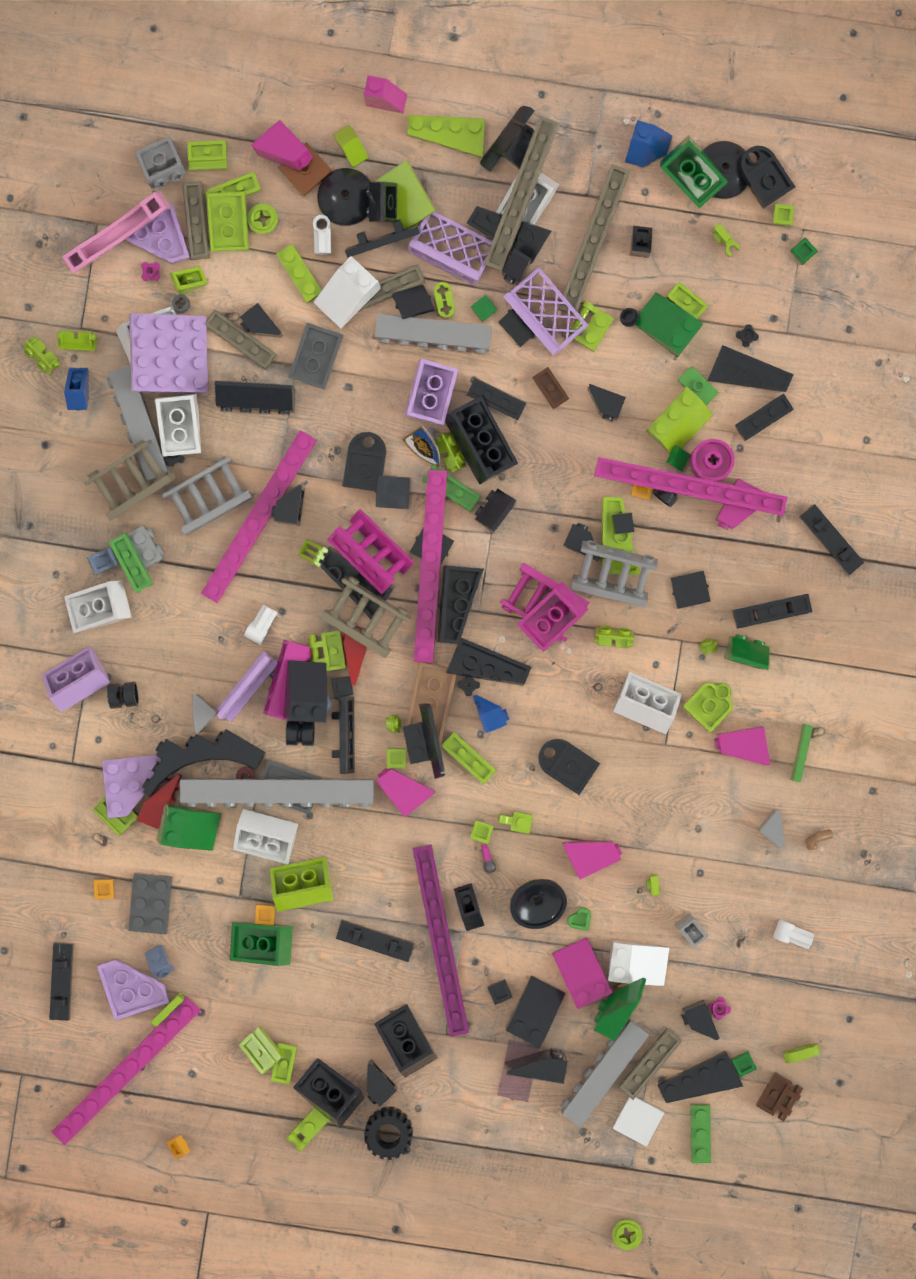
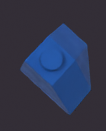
[625,120,673,168]
[473,695,510,733]

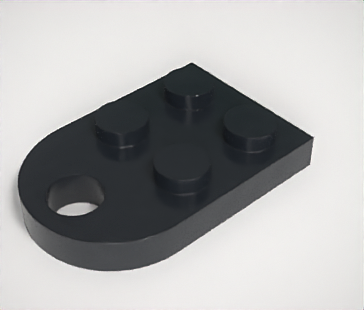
[739,146,795,209]
[342,432,387,491]
[538,739,600,795]

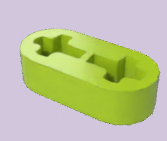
[434,282,455,319]
[783,1043,820,1063]

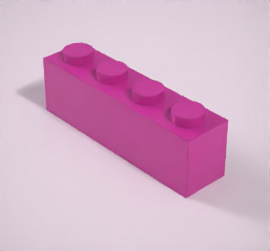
[263,639,311,721]

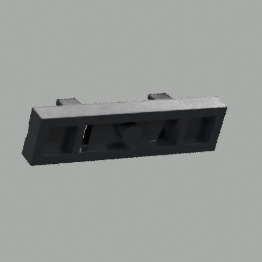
[345,219,421,258]
[799,504,864,575]
[732,594,812,629]
[332,696,355,774]
[336,920,414,962]
[49,942,74,1021]

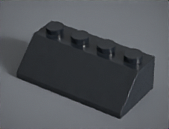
[215,381,296,416]
[445,396,518,485]

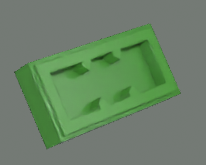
[677,366,719,405]

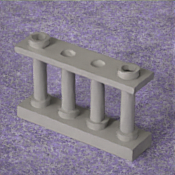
[162,456,253,535]
[571,540,658,607]

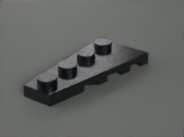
[467,206,552,264]
[707,345,794,392]
[446,638,531,686]
[657,1051,744,1103]

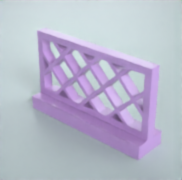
[408,212,493,287]
[503,267,589,357]
[216,651,278,722]

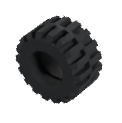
[364,1107,413,1160]

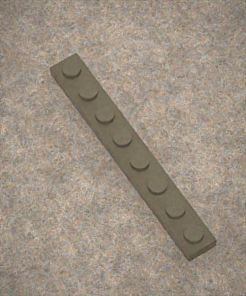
[484,115,559,271]
[558,164,630,315]

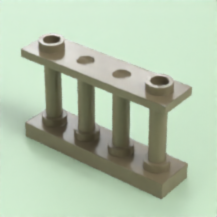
[84,439,176,521]
[319,576,411,658]

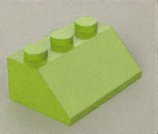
[646,387,713,454]
[270,857,334,912]

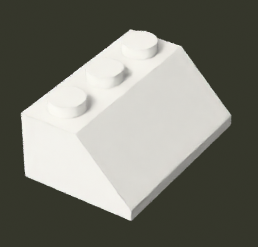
[613,672,682,734]
[233,809,298,864]

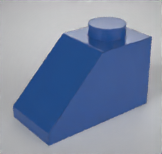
[64,368,89,411]

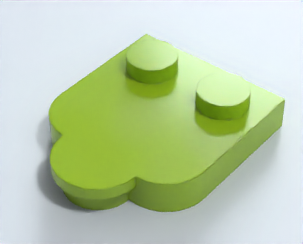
[682,683,733,733]

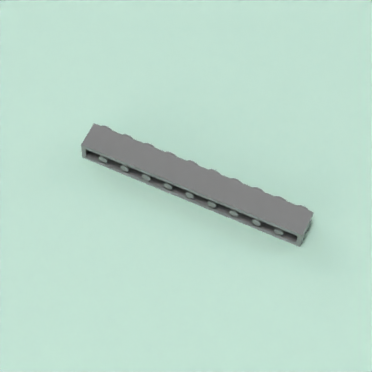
[180,778,374,807]

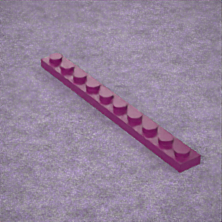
[413,844,469,1037]

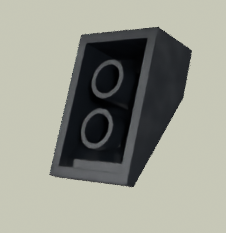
[283,660,328,723]
[505,975,566,1048]
[374,1004,438,1078]
[504,1048,568,1084]
[293,1058,364,1128]

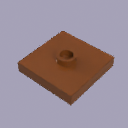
[278,142,332,197]

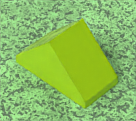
[333,125,369,168]
[170,266,208,295]

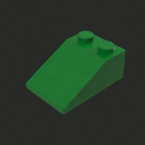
[660,135,728,208]
[635,292,703,358]
[724,634,770,670]
[156,803,221,851]
[230,922,293,966]
[594,977,646,1041]

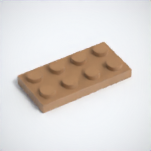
[404,662,456,745]

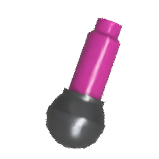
[481,844,496,873]

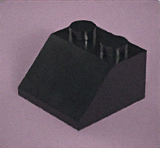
[367,182,397,222]
[271,485,305,526]
[474,488,517,534]

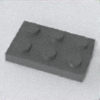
[288,323,344,390]
[261,760,322,814]
[128,873,173,935]

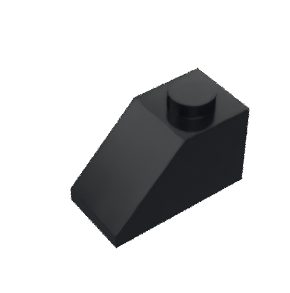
[502,249,531,285]
[240,303,284,338]
[587,384,626,422]
[563,523,600,562]
[454,883,485,931]
[681,1000,720,1040]
[367,1059,398,1106]

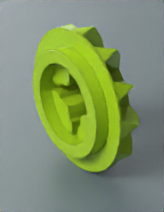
[247,203,278,235]
[612,1219,643,1250]

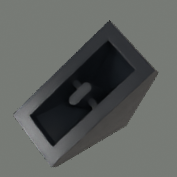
[630,226,652,258]

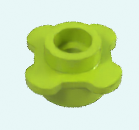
[698,638,718,655]
[386,714,401,733]

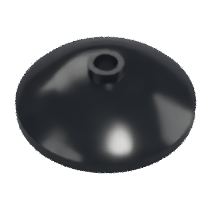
[703,141,751,199]
[317,168,370,226]
[510,879,567,929]

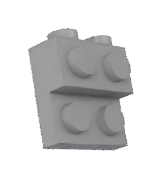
[135,136,186,189]
[128,525,165,570]

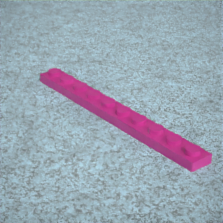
[201,430,317,603]
[594,457,788,516]
[414,470,447,663]
[52,997,201,1145]

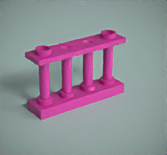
[327,509,415,594]
[500,563,590,643]

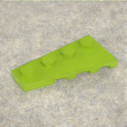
[407,115,485,158]
[601,497,640,575]

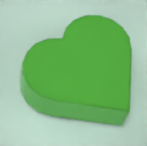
[567,907,591,931]

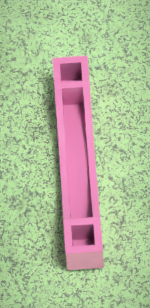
[62,191,171,273]

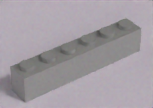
[375,314,492,354]
[107,365,170,482]
[561,1018,649,1128]

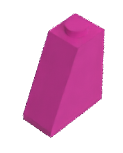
[364,75,407,114]
[251,120,313,171]
[715,478,764,530]
[714,726,771,765]
[376,768,435,817]
[562,841,623,879]

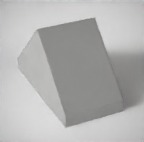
[192,694,218,733]
[757,808,785,849]
[675,912,708,948]

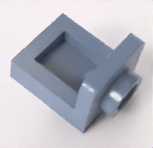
[87,547,118,575]
[144,945,175,978]

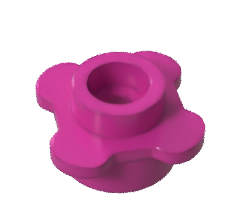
[141,262,160,281]
[708,997,731,1020]

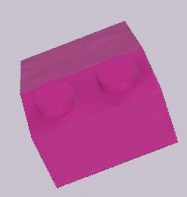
[517,582,589,652]
[552,937,612,1009]

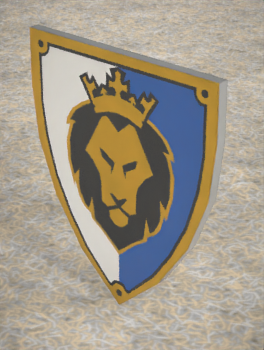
[402,425,441,467]

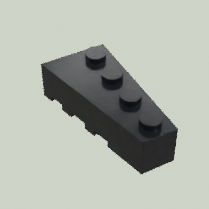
[319,546,395,620]
[437,565,484,644]

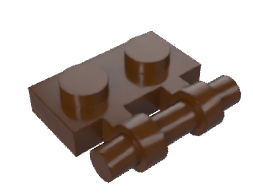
[756,1072,803,1121]

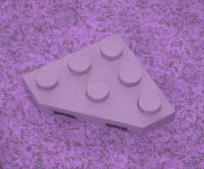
[125,202,190,264]
[102,755,161,819]
[97,959,170,1020]

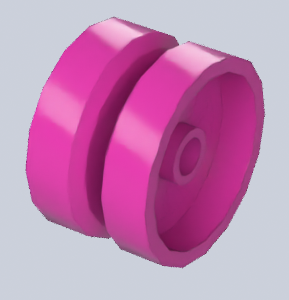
[689,439,735,482]

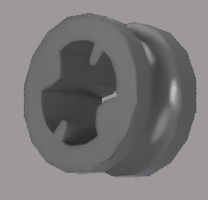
[172,294,191,313]

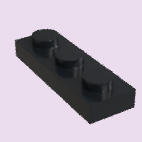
[467,377,527,420]
[734,393,794,441]

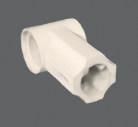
[313,215,331,255]
[244,604,278,646]
[773,919,814,949]

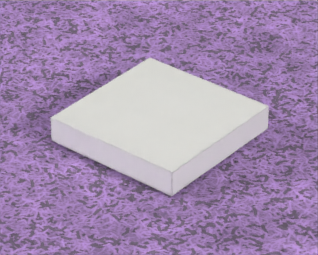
[612,1097,664,1147]

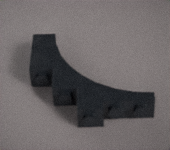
[142,729,266,797]

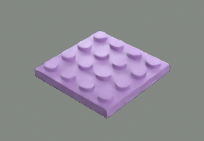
[129,313,208,394]

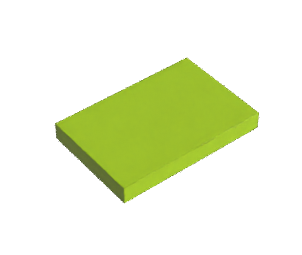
[375,161,436,228]
[206,191,249,252]

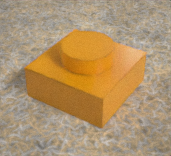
[630,485,652,500]
[94,879,115,900]
[255,904,276,925]
[166,1135,190,1159]

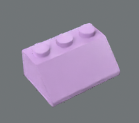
[403,359,458,425]
[41,646,110,712]

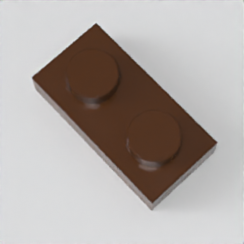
[532,367,569,410]

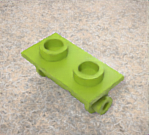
[57,330,98,351]
[23,336,60,376]
[435,432,466,473]
[594,626,634,648]

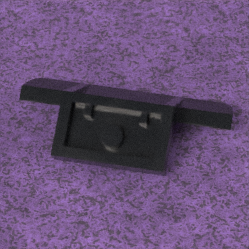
[480,106,535,172]
[403,703,445,779]

